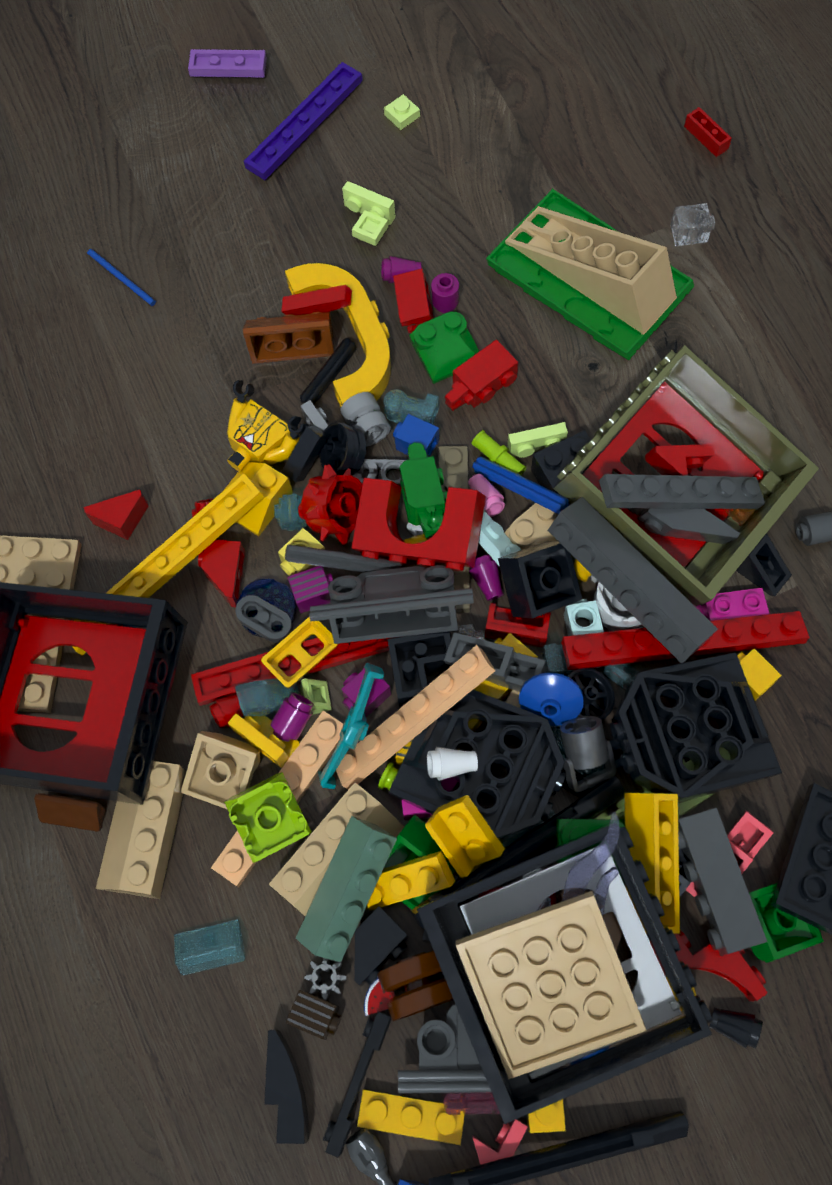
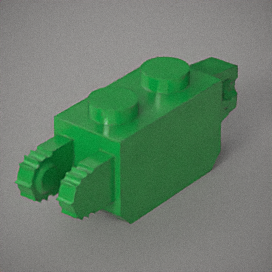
[400,442,447,538]

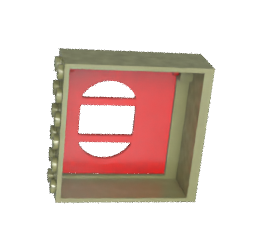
[553,345,819,606]

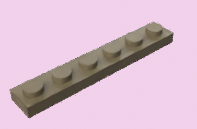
[439,446,470,613]

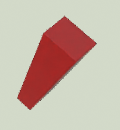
[281,285,352,316]

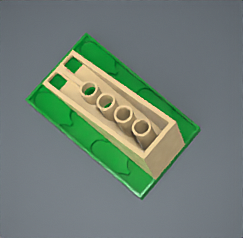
[486,189,694,361]

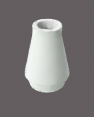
[427,747,478,781]

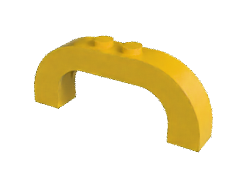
[285,263,391,407]

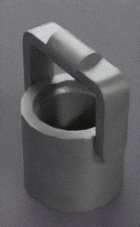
[560,716,616,792]

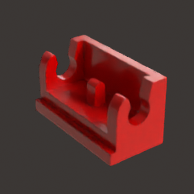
[393,268,434,333]
[485,603,551,648]

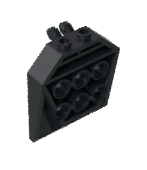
[609,652,782,803]
[388,689,566,840]

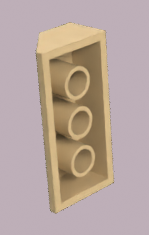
[96,761,186,899]
[269,782,404,916]

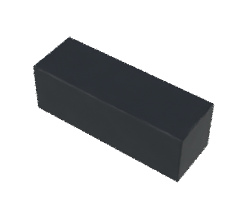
[281,426,329,482]

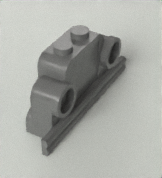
[309,565,474,644]
[398,1004,582,1093]

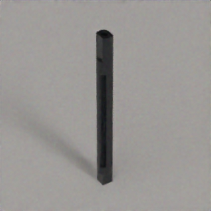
[410,777,626,929]
[429,1111,689,1185]

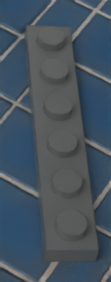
[599,474,765,509]

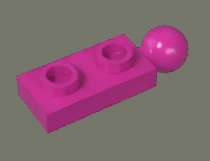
[694,588,769,621]

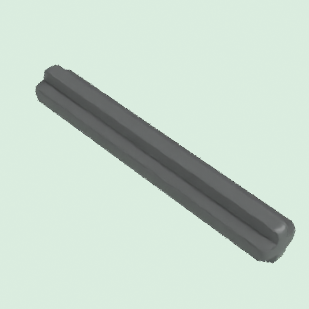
[285,545,402,572]

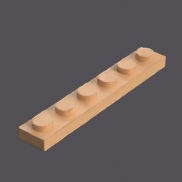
[336,645,495,790]
[211,711,344,888]

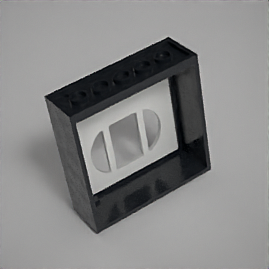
[417,823,713,1124]

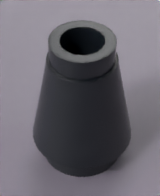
[709,1007,763,1048]

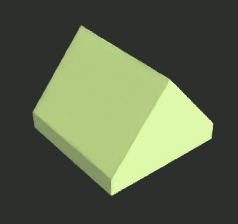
[300,678,332,715]

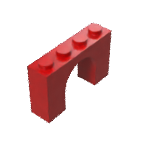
[352,478,486,572]

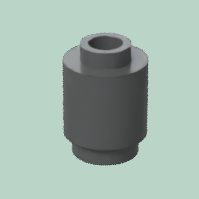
[796,511,832,546]

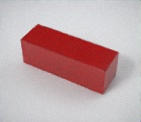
[684,107,732,157]

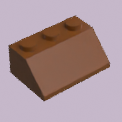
[243,312,334,364]

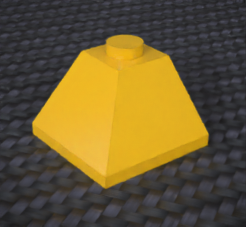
[223,462,293,537]

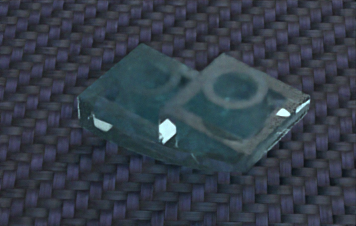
[235,678,299,716]

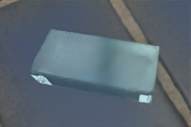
[174,920,245,975]

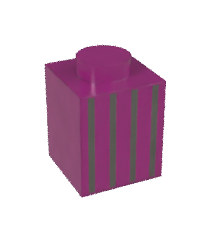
[287,566,333,614]

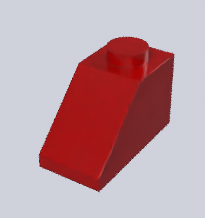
[198,540,245,607]

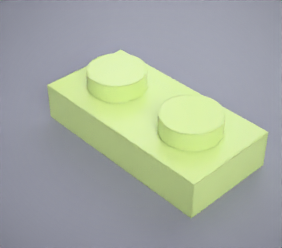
[342,181,395,225]
[507,422,568,457]

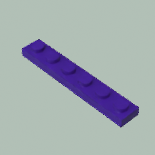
[244,62,362,180]

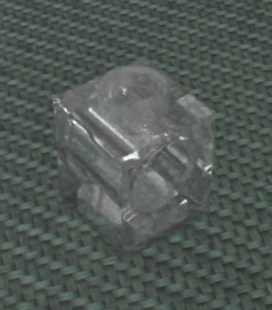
[670,203,715,246]

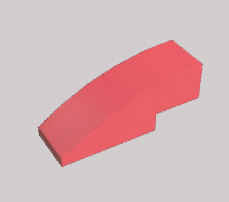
[686,810,774,897]

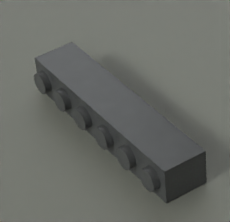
[547,497,718,663]

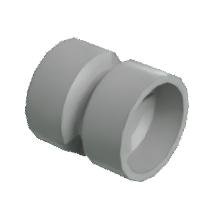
[340,392,391,447]

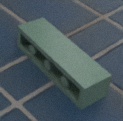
[296,816,397,962]

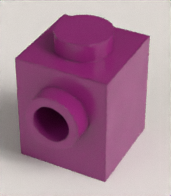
[341,669,392,717]

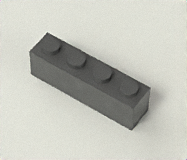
[678,808,767,956]

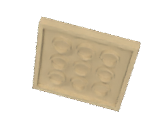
[456,891,647,1079]

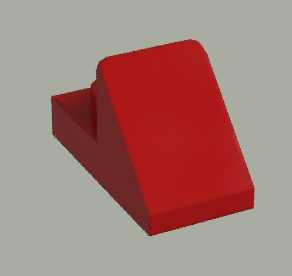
[645,444,714,476]

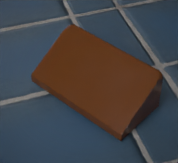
[34,793,106,832]

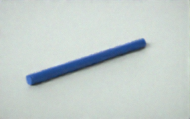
[87,249,156,306]

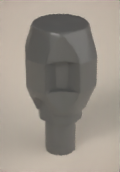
[346,1128,396,1185]

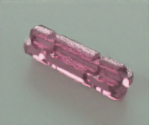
[444,1092,500,1115]

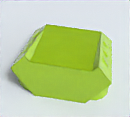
[224,772,312,863]

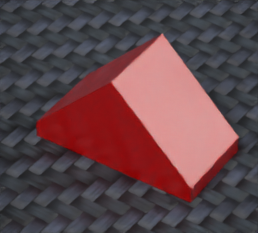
[83,489,149,540]

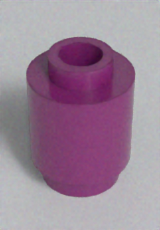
[431,273,459,313]
[270,692,314,742]

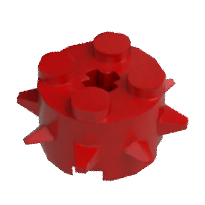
[298,464,363,544]

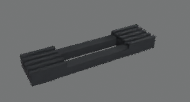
[323,1012,392,1158]

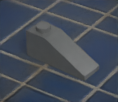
[637,508,740,544]

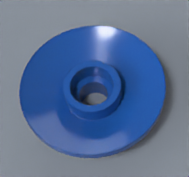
[519,673,584,726]

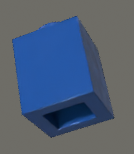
[393,414,439,457]

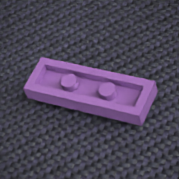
[188,49,267,77]

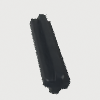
[300,338,357,405]

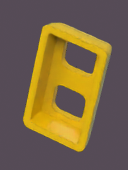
[261,616,338,688]

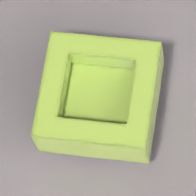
[384,94,420,130]
[352,210,389,246]

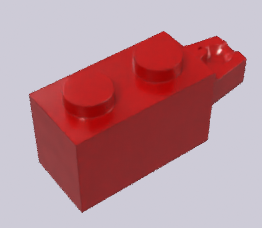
[445,339,518,411]

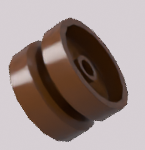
[377,951,454,1022]

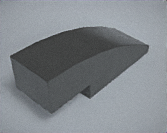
[444,632,548,692]

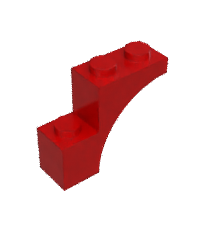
[650,930,768,1002]

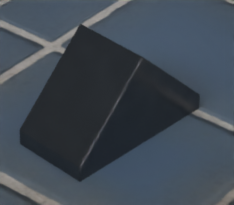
[736,533,792,597]

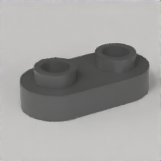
[235,595,293,643]

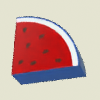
[364,978,396,1016]

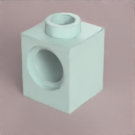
[564,599,604,636]

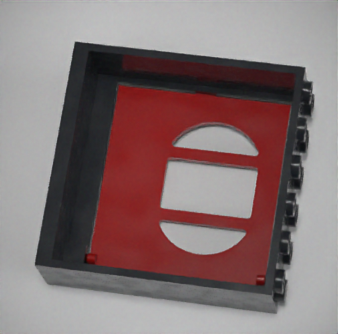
[0,582,188,805]

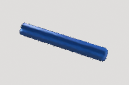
[472,457,570,514]

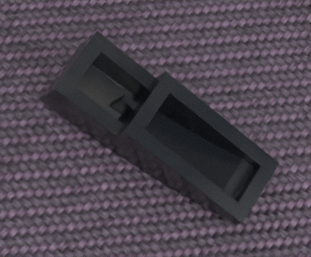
[264,1030,309,1144]

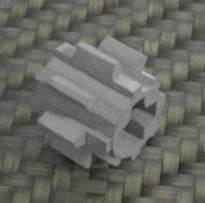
[304,958,348,1000]

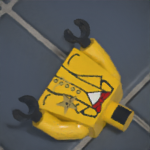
[227,380,309,472]

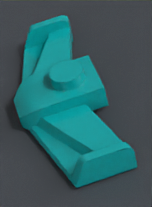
[318,663,384,789]

